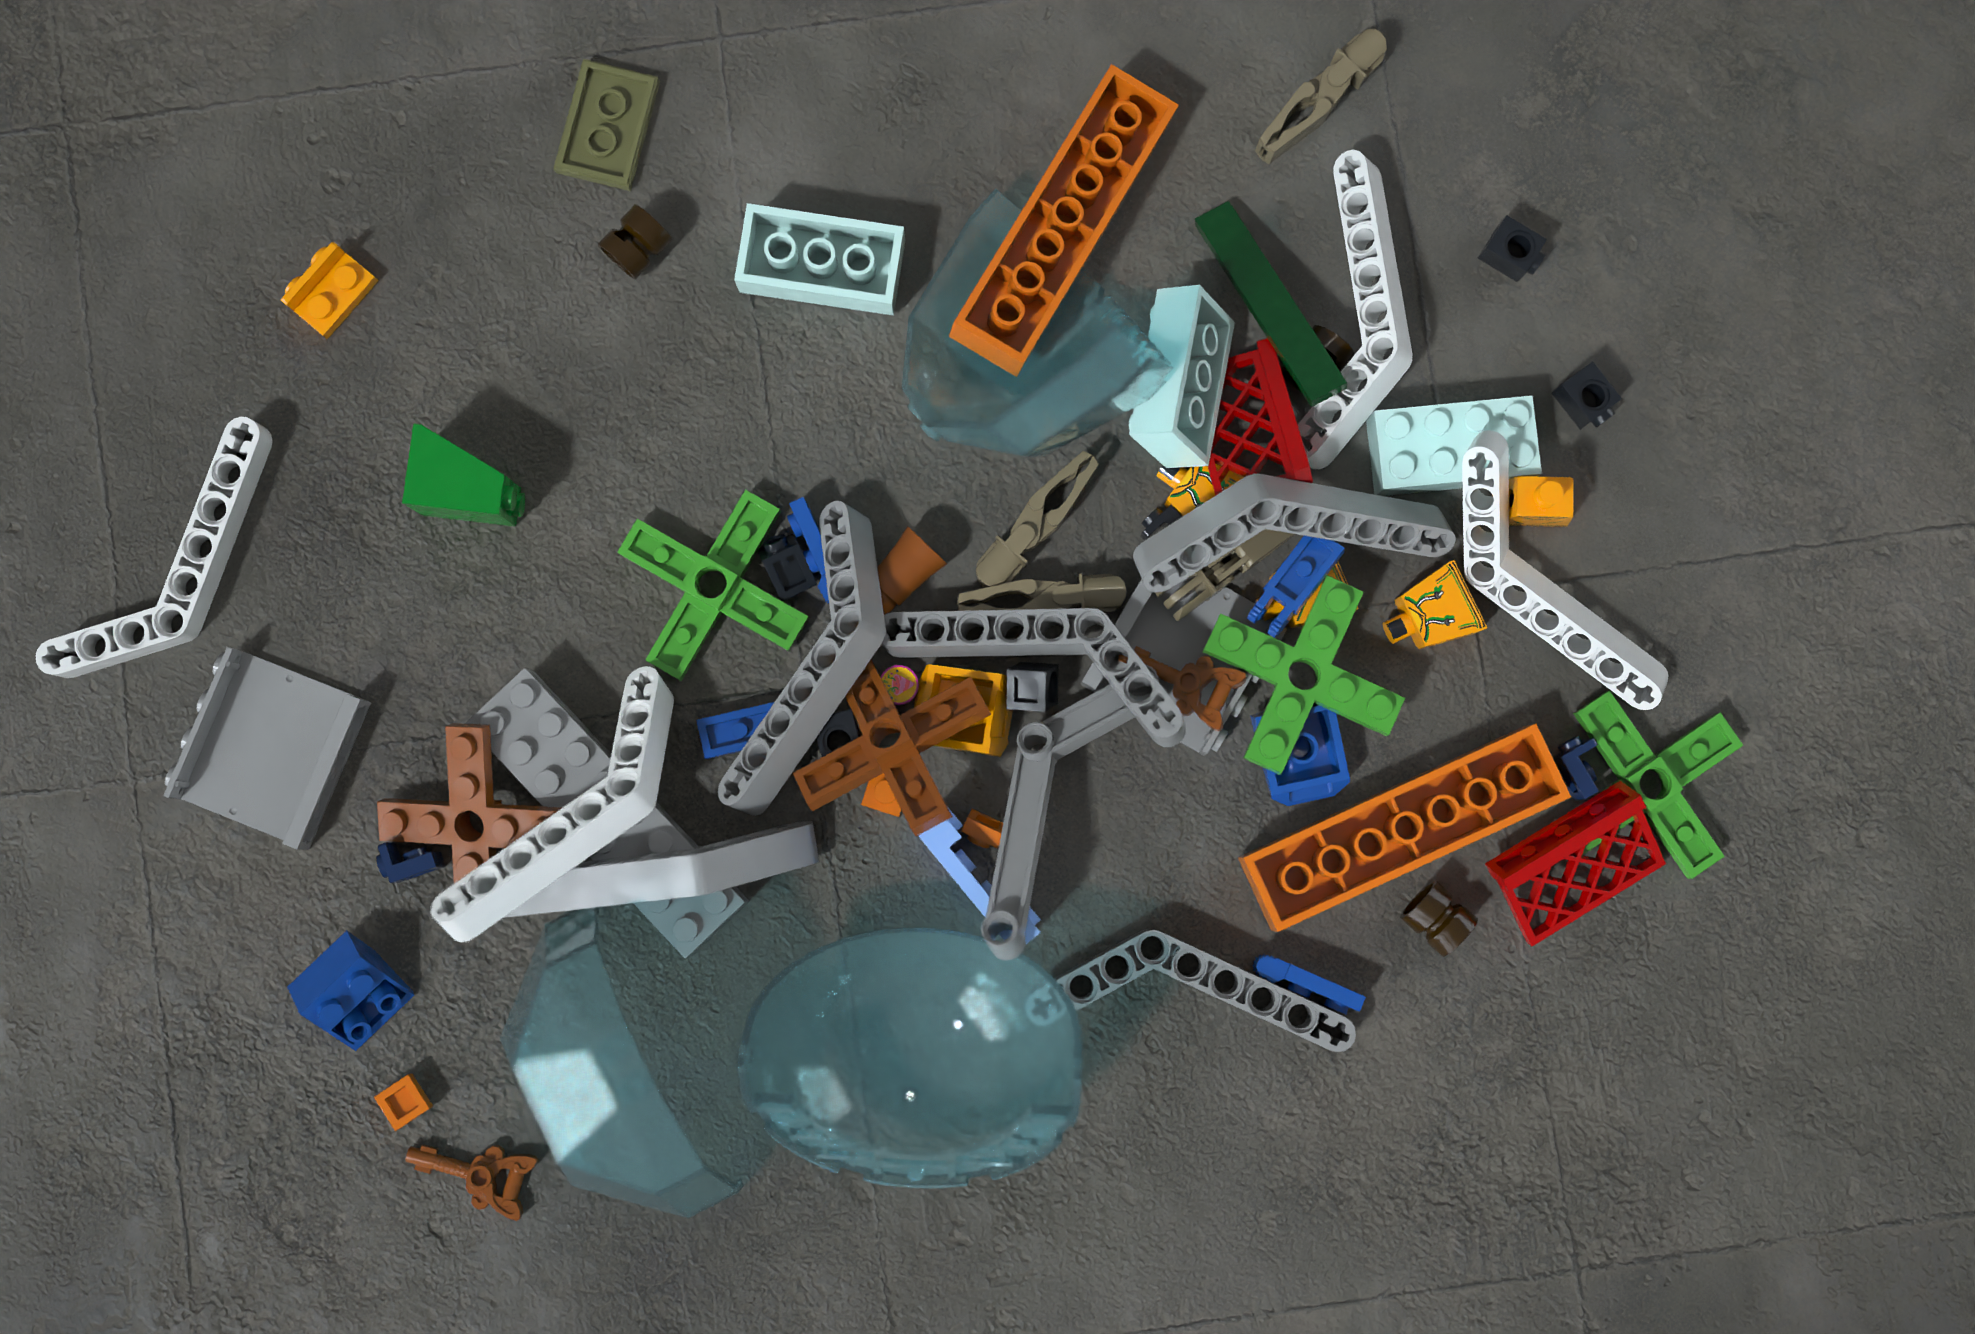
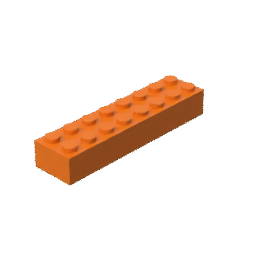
[949,64,1179,377]
[1237,724,1571,932]

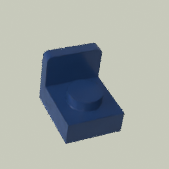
[1553,735,1599,800]
[376,842,446,883]

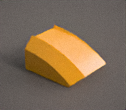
[914,664,1013,757]

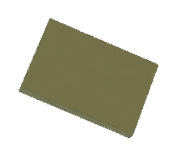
[553,59,660,191]

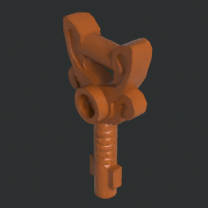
[1118,646,1247,731]
[405,1144,539,1221]

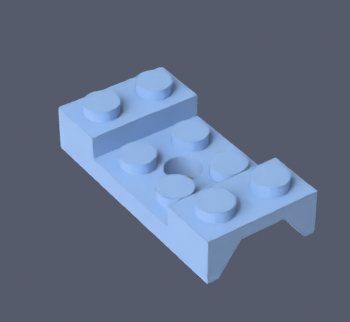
[918,808,1041,944]

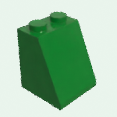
[402,424,525,527]

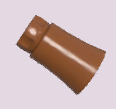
[877,526,947,615]

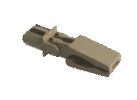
[1255,29,1387,164]
[976,451,1099,588]
[1154,529,1296,622]
[957,573,1127,613]

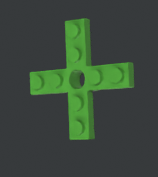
[617,490,809,681]
[1203,575,1405,775]
[1573,690,1743,879]

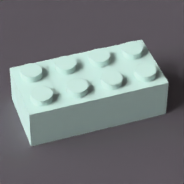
[734,203,905,315]
[1129,285,1235,468]
[1366,396,1542,496]

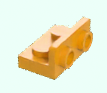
[281,242,379,339]

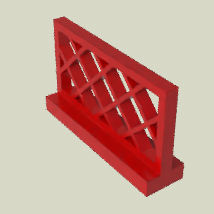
[1208,338,1313,496]
[1485,781,1666,947]

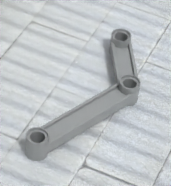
[981,665,1160,960]

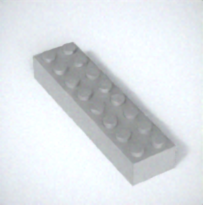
[465,668,750,959]

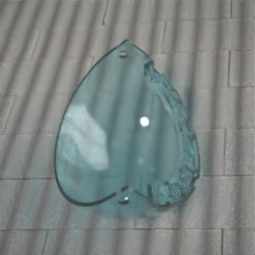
[737,928,1082,1188]

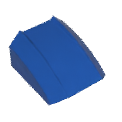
[1250,703,1350,806]

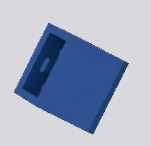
[287,930,415,1051]

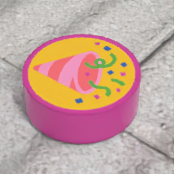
[881,665,919,705]

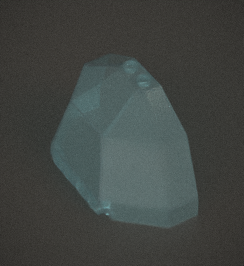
[902,188,1173,456]
[500,907,744,1218]

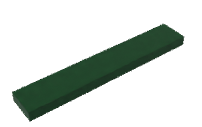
[1195,201,1347,407]

